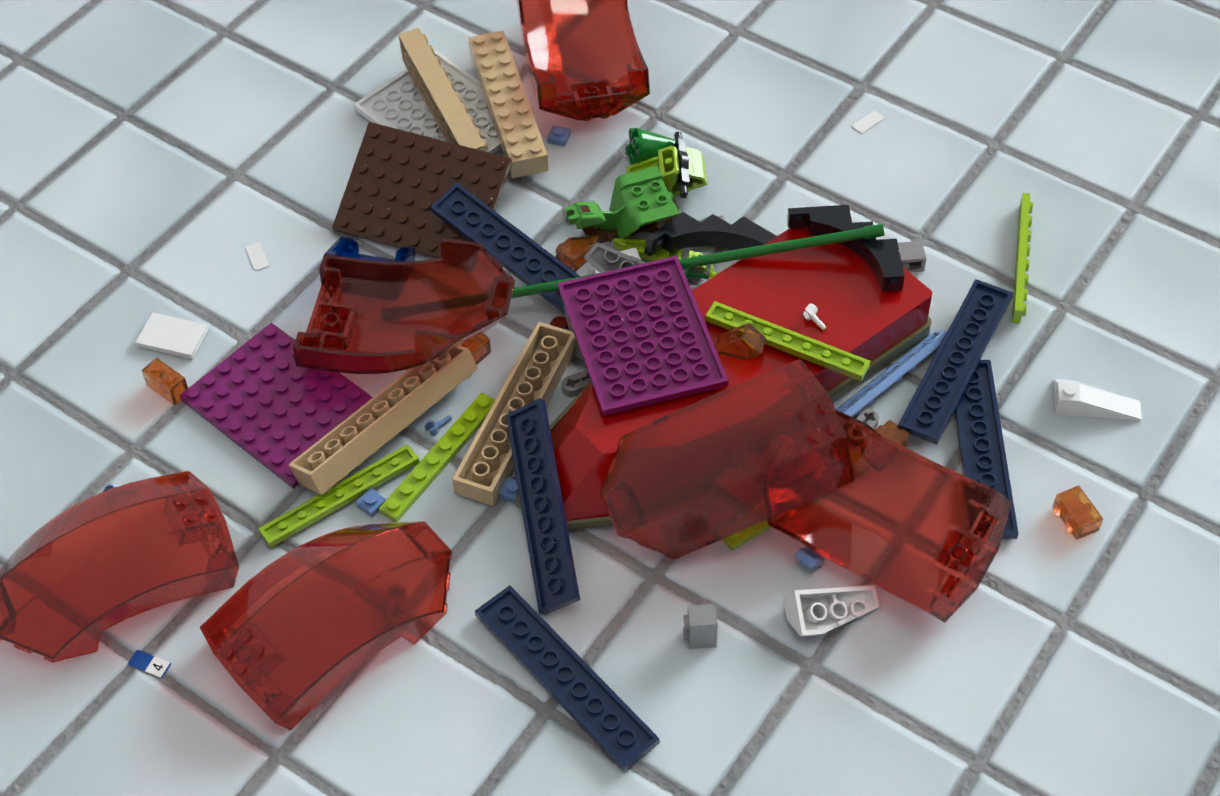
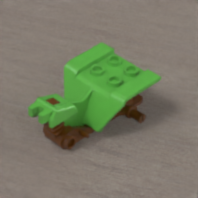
[565,166,680,246]

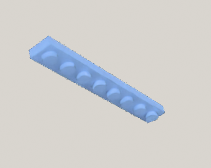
[821,330,947,429]

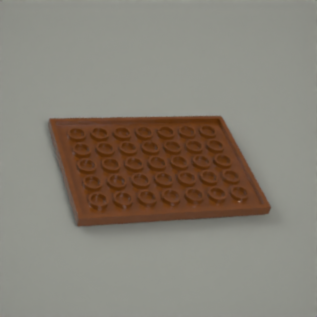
[332,122,512,269]

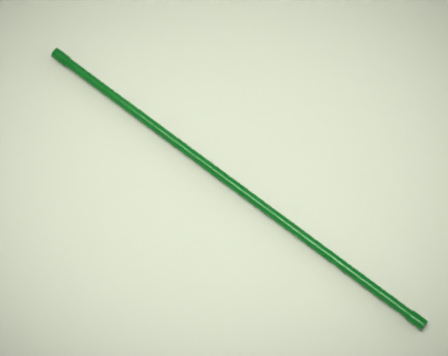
[382,224,885,321]

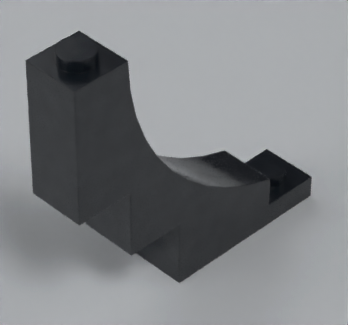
[787,205,905,291]
[644,212,777,256]

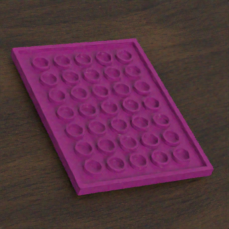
[558,256,729,416]
[179,322,373,489]

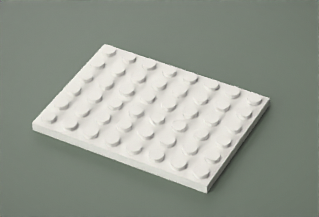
[354,50,501,154]

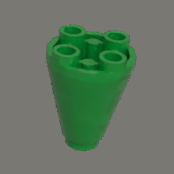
[625,128,675,165]

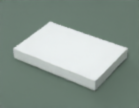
[135,313,209,359]

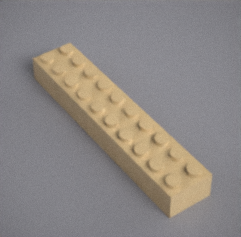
[398,28,488,152]
[468,30,549,178]
[452,322,577,506]
[288,341,478,495]

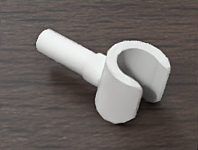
[803,303,827,331]

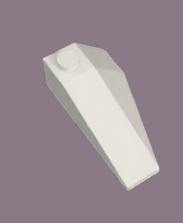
[1053,379,1141,421]
[783,585,879,637]

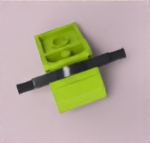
[626,131,707,198]

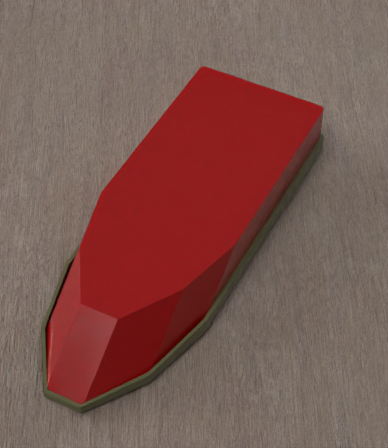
[515,227,933,530]

